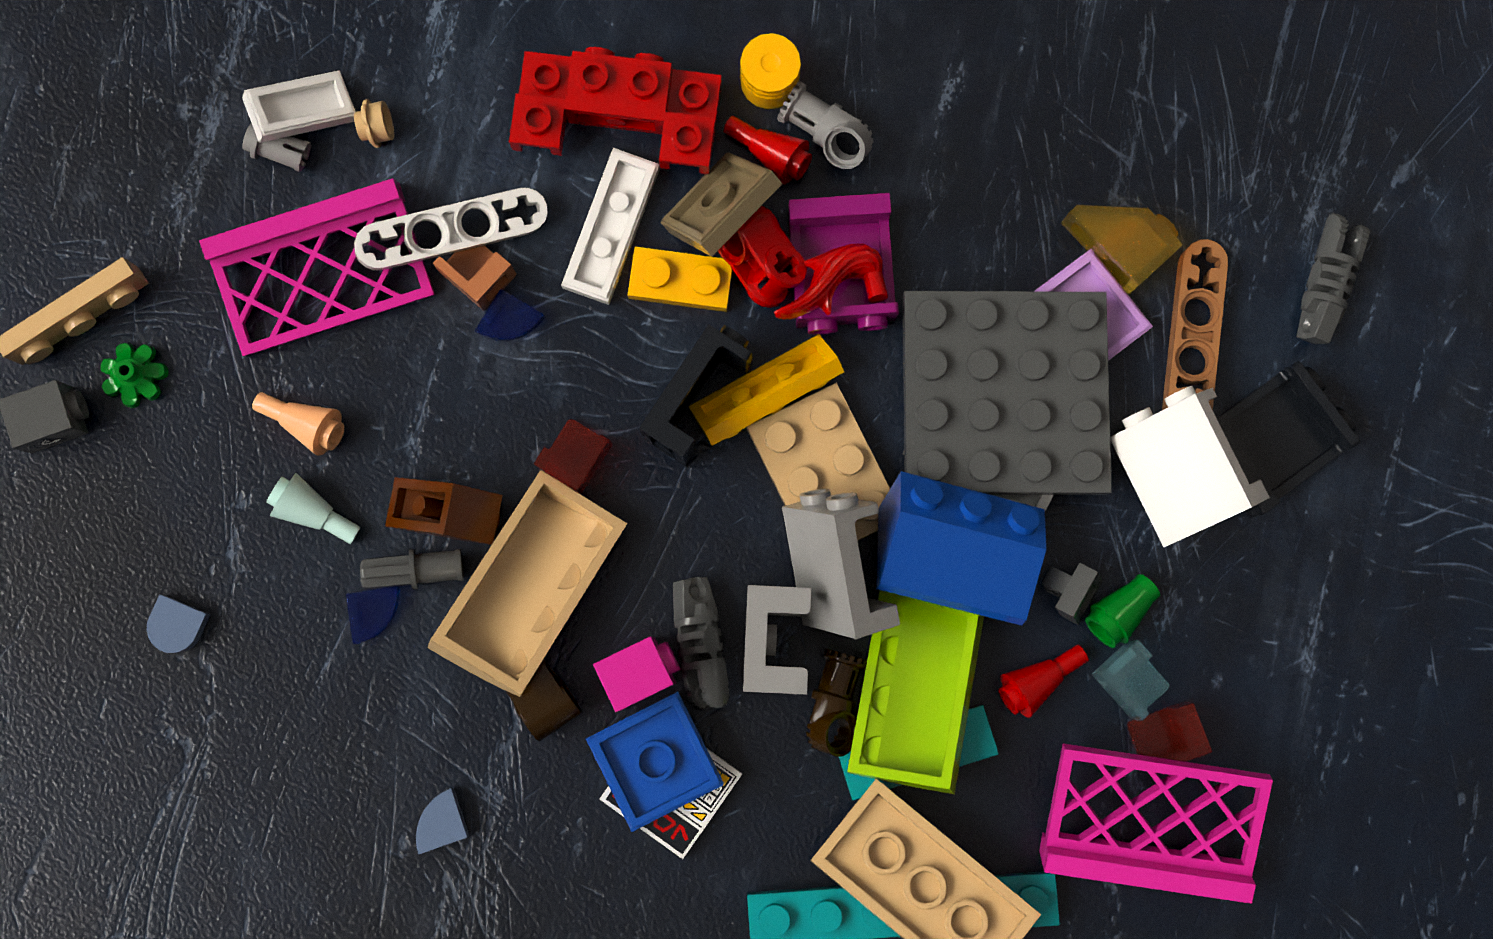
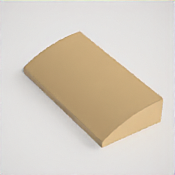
[427,470,627,697]

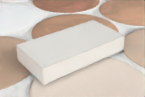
[242,70,356,143]

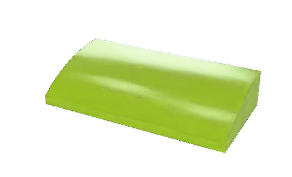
[847,590,984,795]

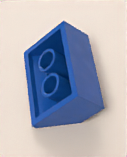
[877,471,1046,626]

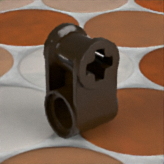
[505,658,582,742]

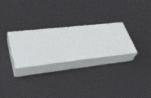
[561,148,660,305]

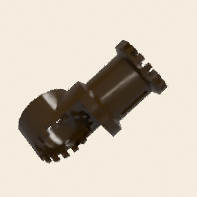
[806,648,867,757]

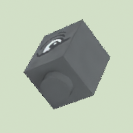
[0,380,89,454]

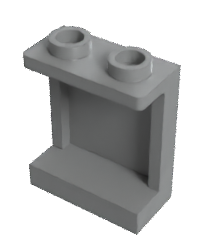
[782,489,900,639]

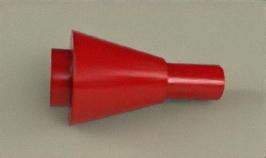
[723,115,812,185]
[998,644,1089,718]

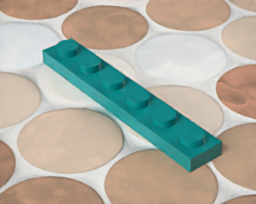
[747,871,1060,939]

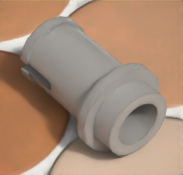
[242,123,311,172]

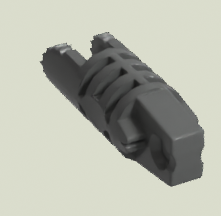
[1297,213,1370,344]
[673,577,730,710]

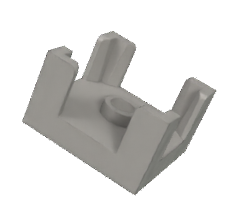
[743,585,811,695]

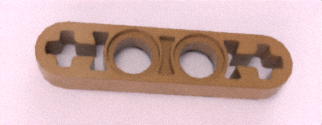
[1162,239,1228,411]

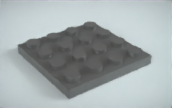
[903,291,1112,495]

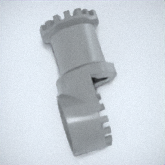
[777,81,873,169]

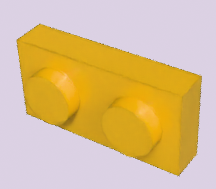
[628,246,733,312]

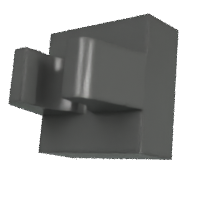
[1041,563,1103,625]

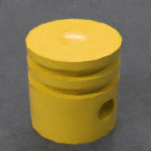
[740,33,801,109]

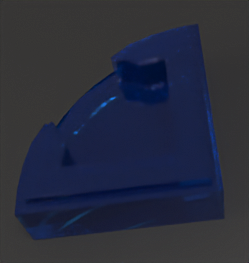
[475,289,545,341]
[346,586,400,644]

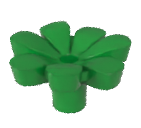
[100,343,168,408]

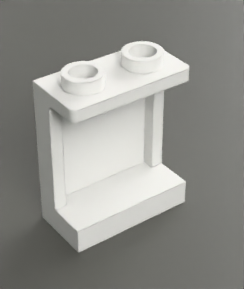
[1110,386,1270,547]

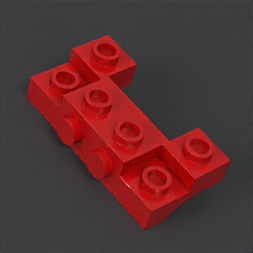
[509,47,722,174]

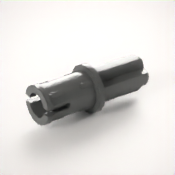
[360,549,464,590]

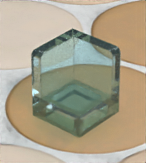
[1091,640,1169,721]

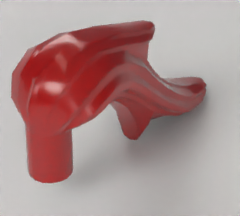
[773,243,888,319]

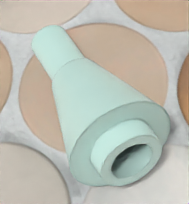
[266,473,361,544]

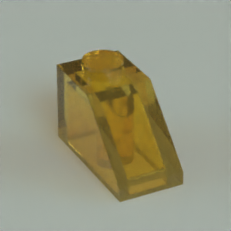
[1061,205,1183,294]

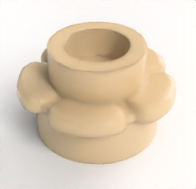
[354,99,394,148]

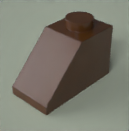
[385,477,503,545]

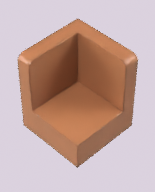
[433,236,517,311]

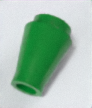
[1085,574,1160,648]

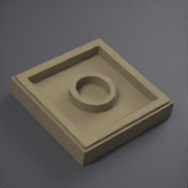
[660,152,783,257]

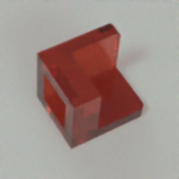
[534,419,613,494]
[1126,702,1212,762]

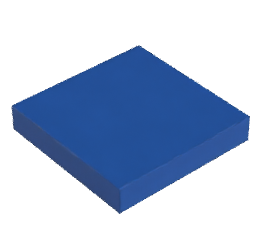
[586,692,724,832]

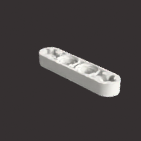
[354,188,548,270]

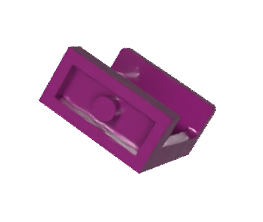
[788,193,899,334]

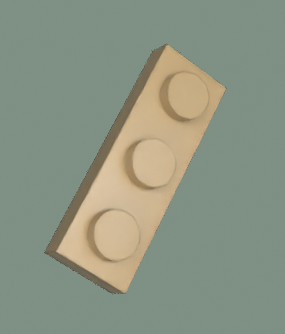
[0,257,149,365]

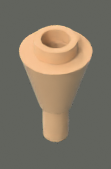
[252,392,344,456]

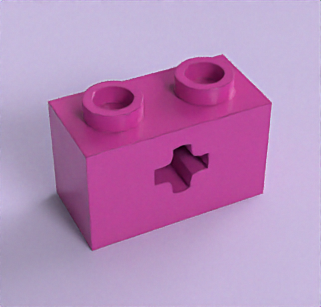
[593,636,681,713]

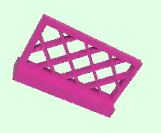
[199,178,435,356]
[1039,743,1273,904]

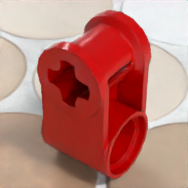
[718,206,807,308]

